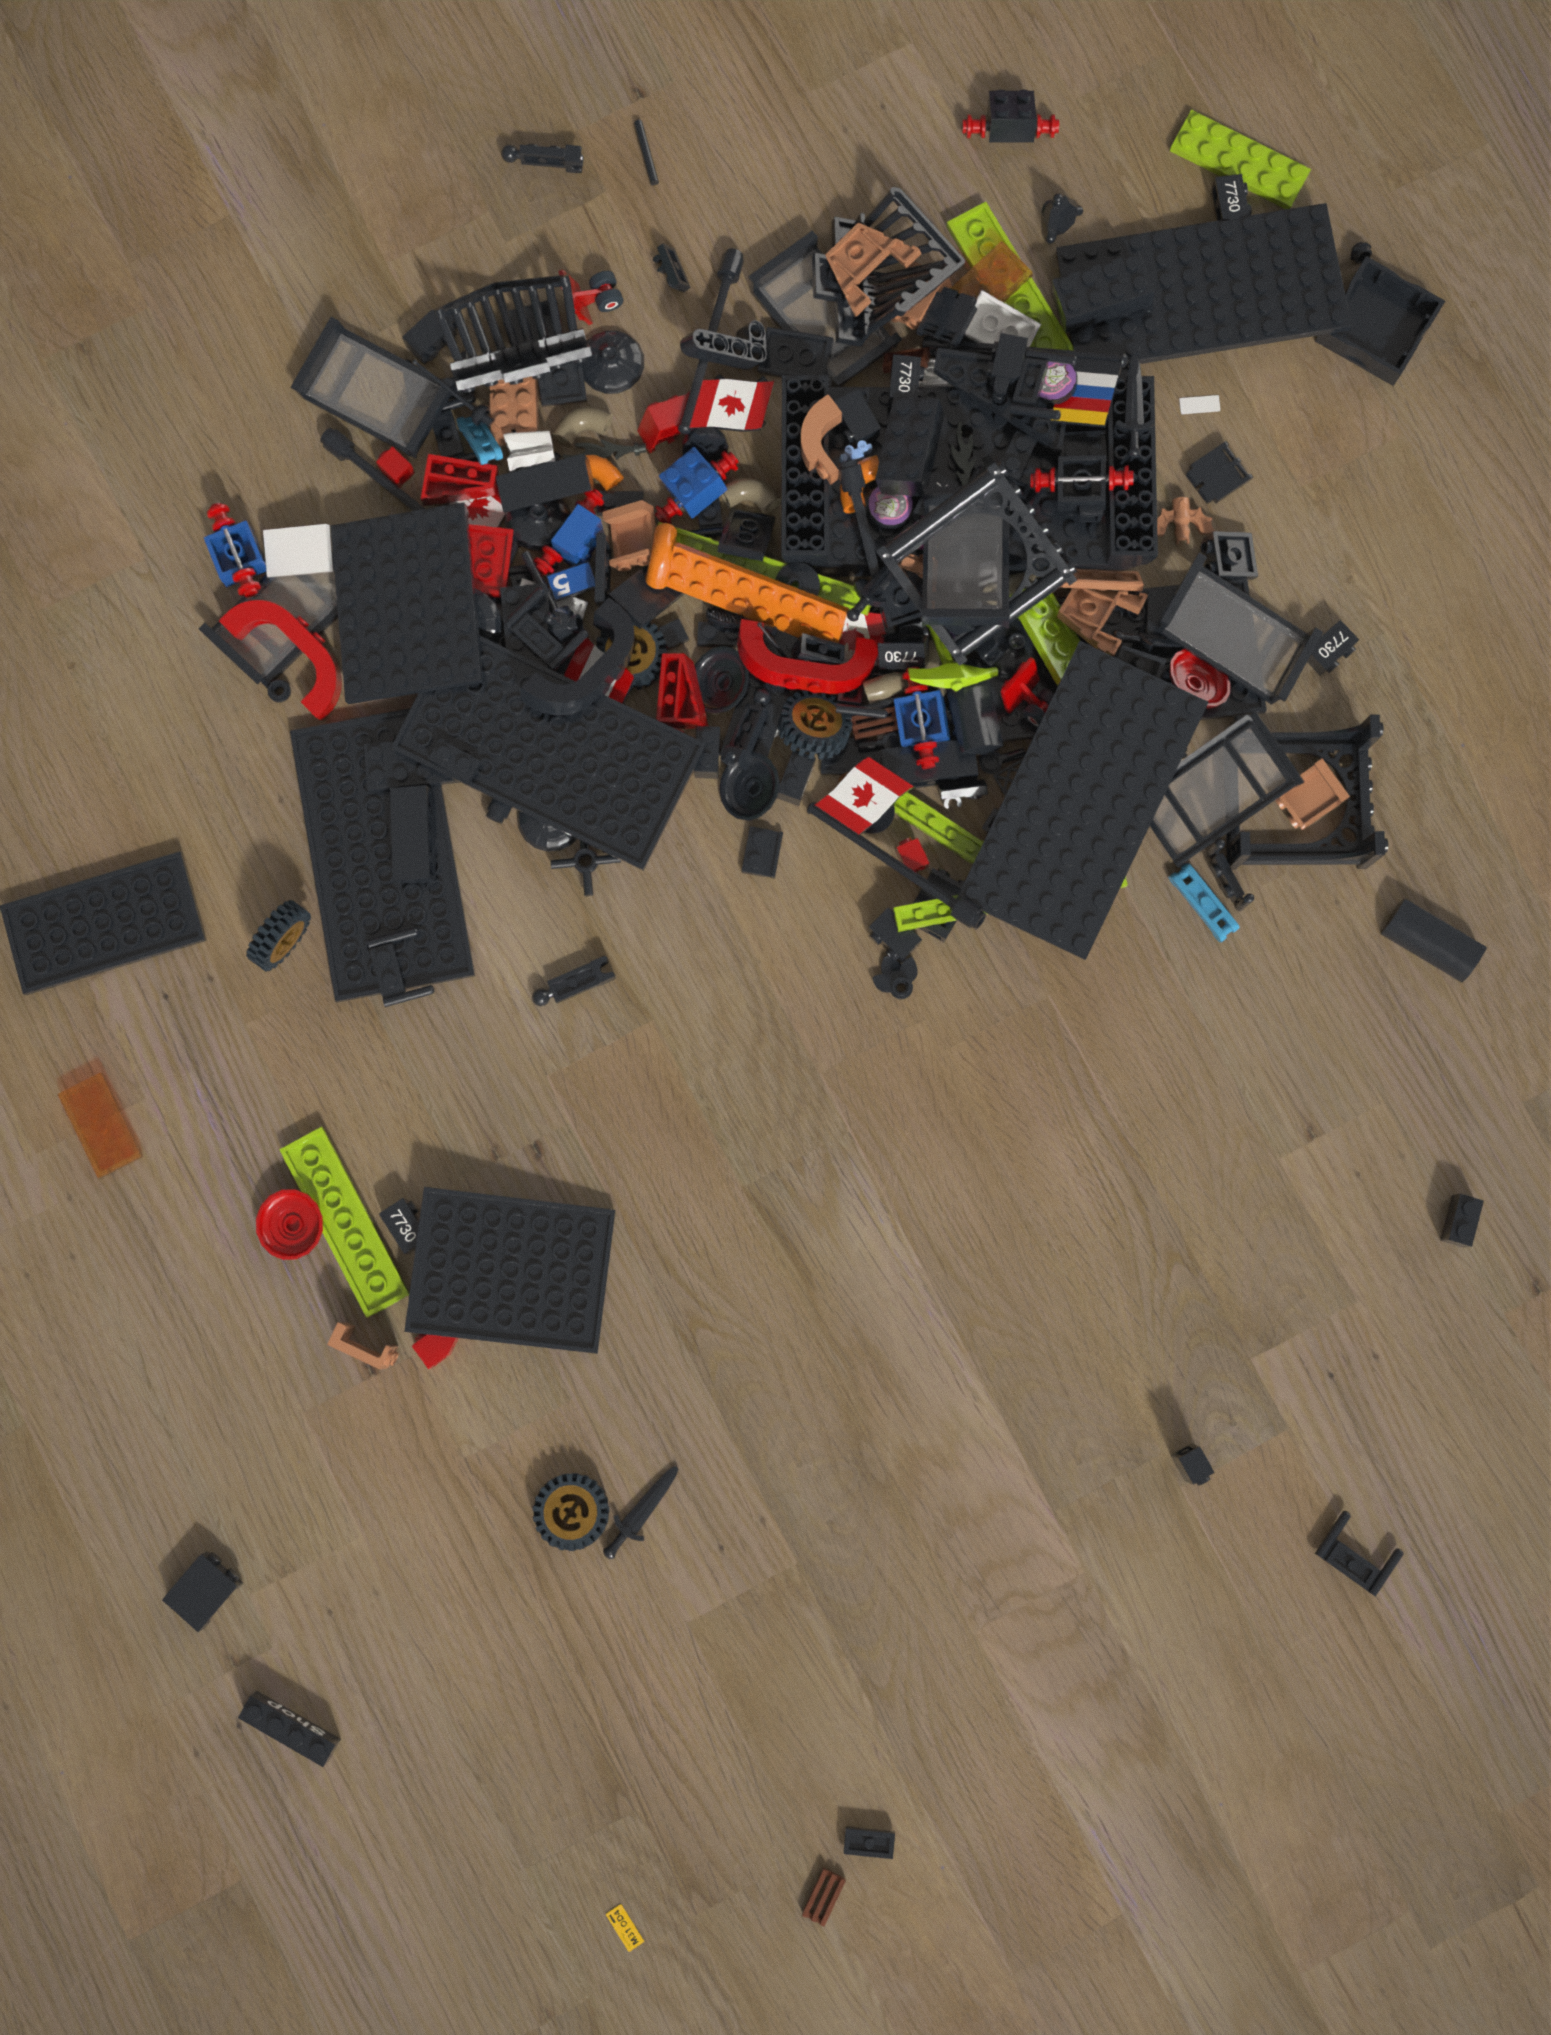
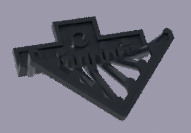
[812,187,965,347]
[434,274,592,393]

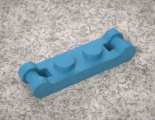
[456,414,503,465]
[1168,863,1240,943]

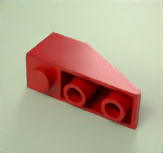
[412,1334,459,1369]

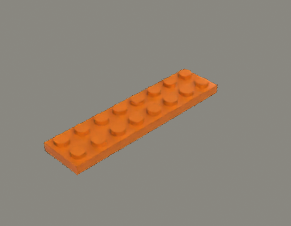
[667,542,849,643]

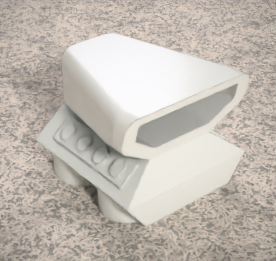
[503,431,556,473]

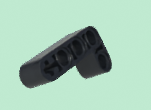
[680,320,767,370]

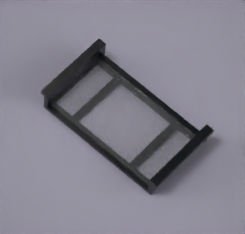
[748,230,902,387]
[290,317,457,459]
[922,486,1010,629]
[198,525,338,688]
[1156,552,1323,705]
[1150,712,1305,868]

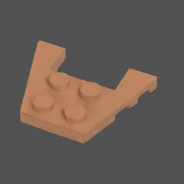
[825,223,921,317]
[1057,588,1148,657]

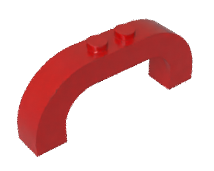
[219,600,342,721]
[737,619,879,694]

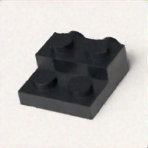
[1200,531,1258,580]

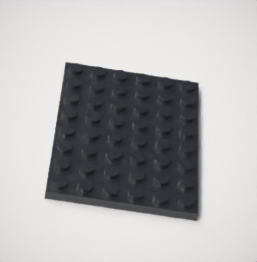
[331,502,484,704]
[404,1187,616,1354]

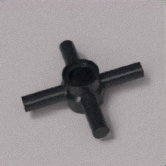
[550,840,621,897]

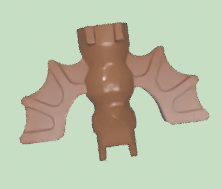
[1157,497,1215,545]

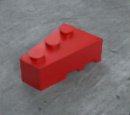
[637,391,692,454]
[421,454,499,506]
[656,653,708,729]

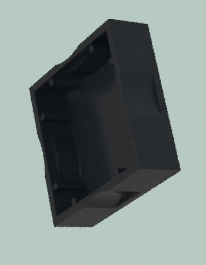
[1315,256,1445,386]

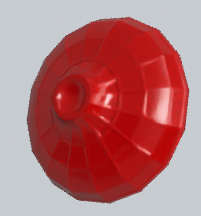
[1169,649,1230,708]
[256,1189,323,1260]

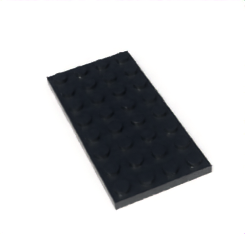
[0,851,207,995]

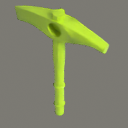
[908,625,998,691]

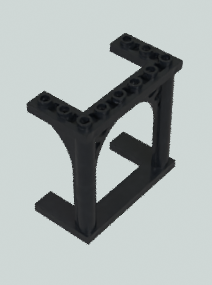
[874,454,1077,666]
[1223,714,1388,870]

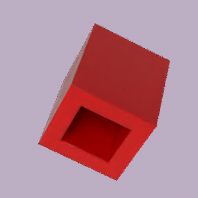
[376,446,415,488]
[895,838,929,872]

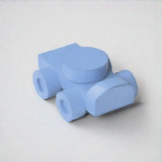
[840,440,872,463]

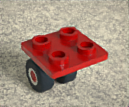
[558,269,624,325]
[1001,657,1054,728]

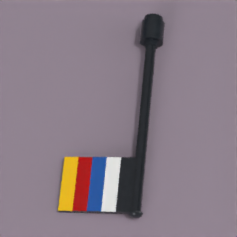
[922,335,1128,428]

